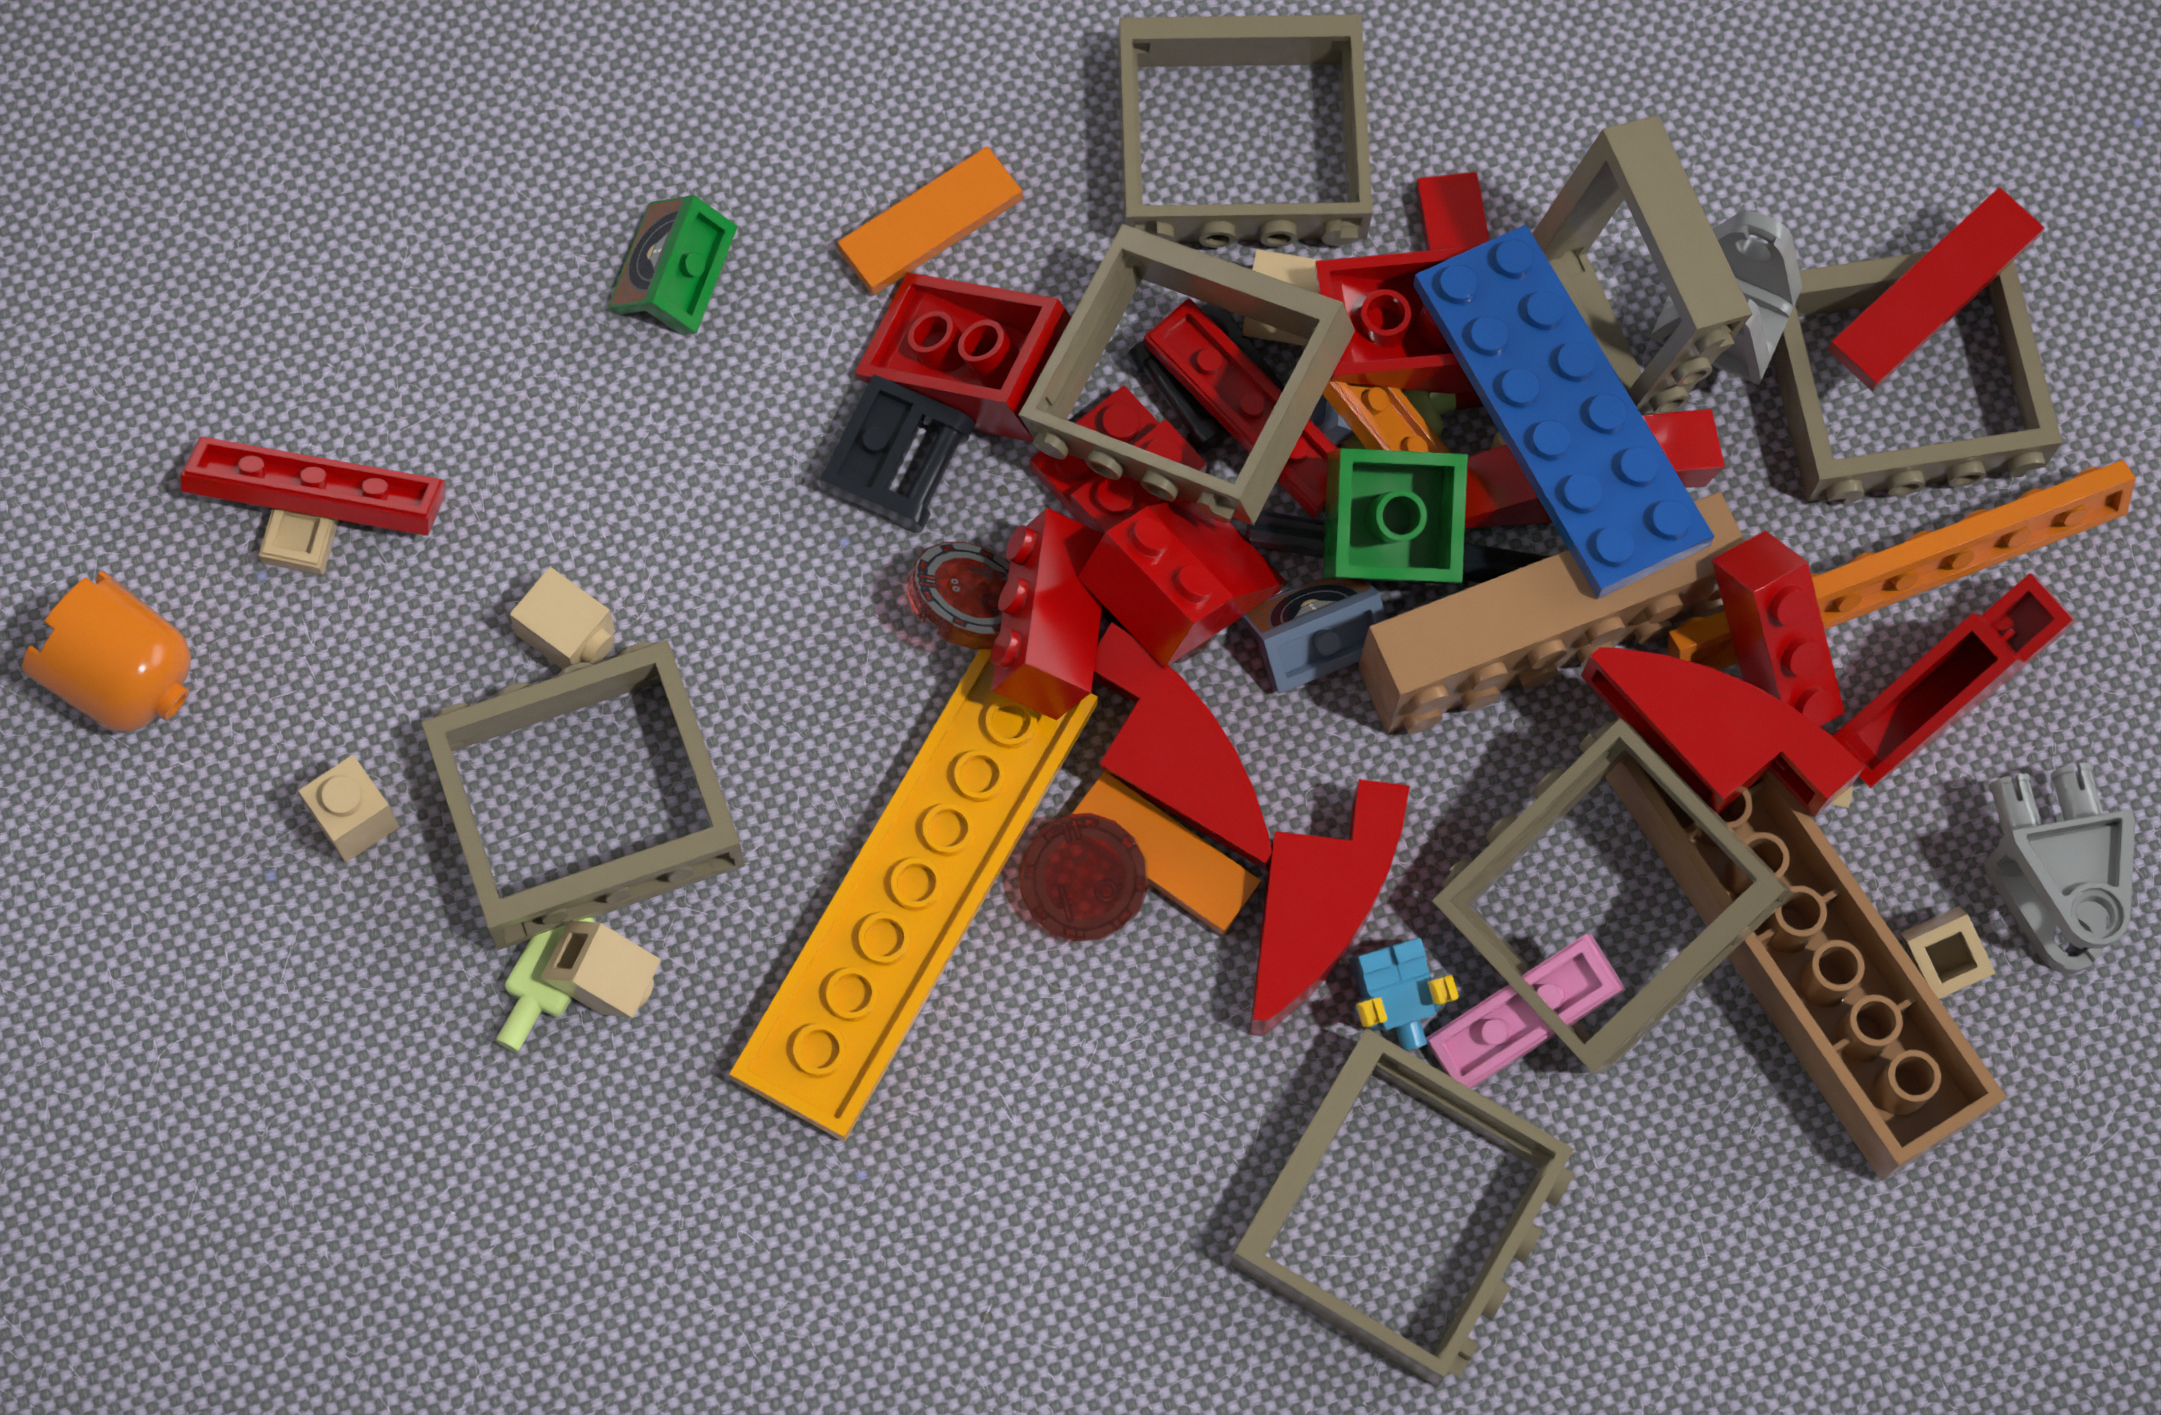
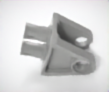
[1650,211,1802,385]
[1983,763,2135,974]

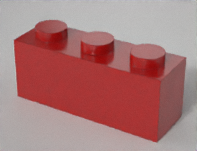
[991,507,1104,721]
[1712,530,1845,726]

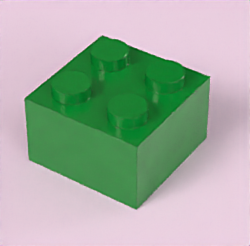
[1323,448,1468,584]

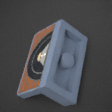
[1241,577,1387,694]

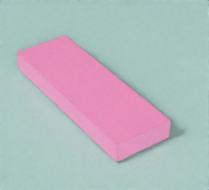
[1425,934,1626,1089]

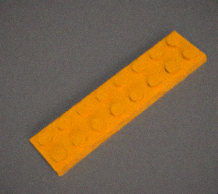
[729,638,1098,1142]

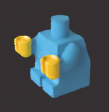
[1348,938,1459,1051]

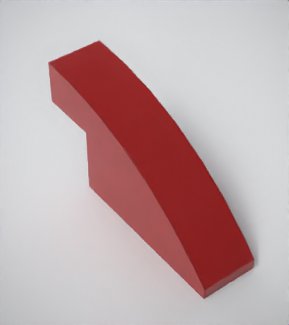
[1465,409,1725,528]
[1833,573,2078,788]
[1093,623,1272,872]
[1581,647,1865,818]
[1249,779,1410,1036]

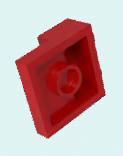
[1029,385,1207,534]

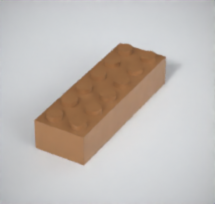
[1357,491,1745,735]

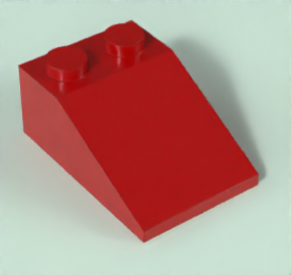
[1314,246,1477,394]
[854,272,1071,442]
[1077,499,1288,668]

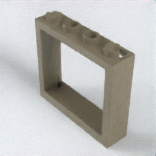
[1117,14,1373,248]
[1532,115,1753,416]
[1019,224,1355,526]
[1772,251,2063,505]
[421,640,745,950]
[1432,719,1794,1074]
[1230,1028,1575,1387]

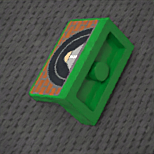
[608,195,738,335]

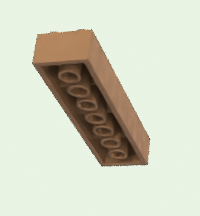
[1605,718,2007,1182]

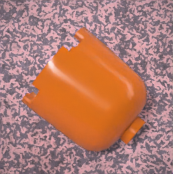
[22,570,191,732]

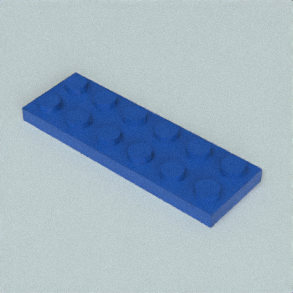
[1413,224,1714,599]

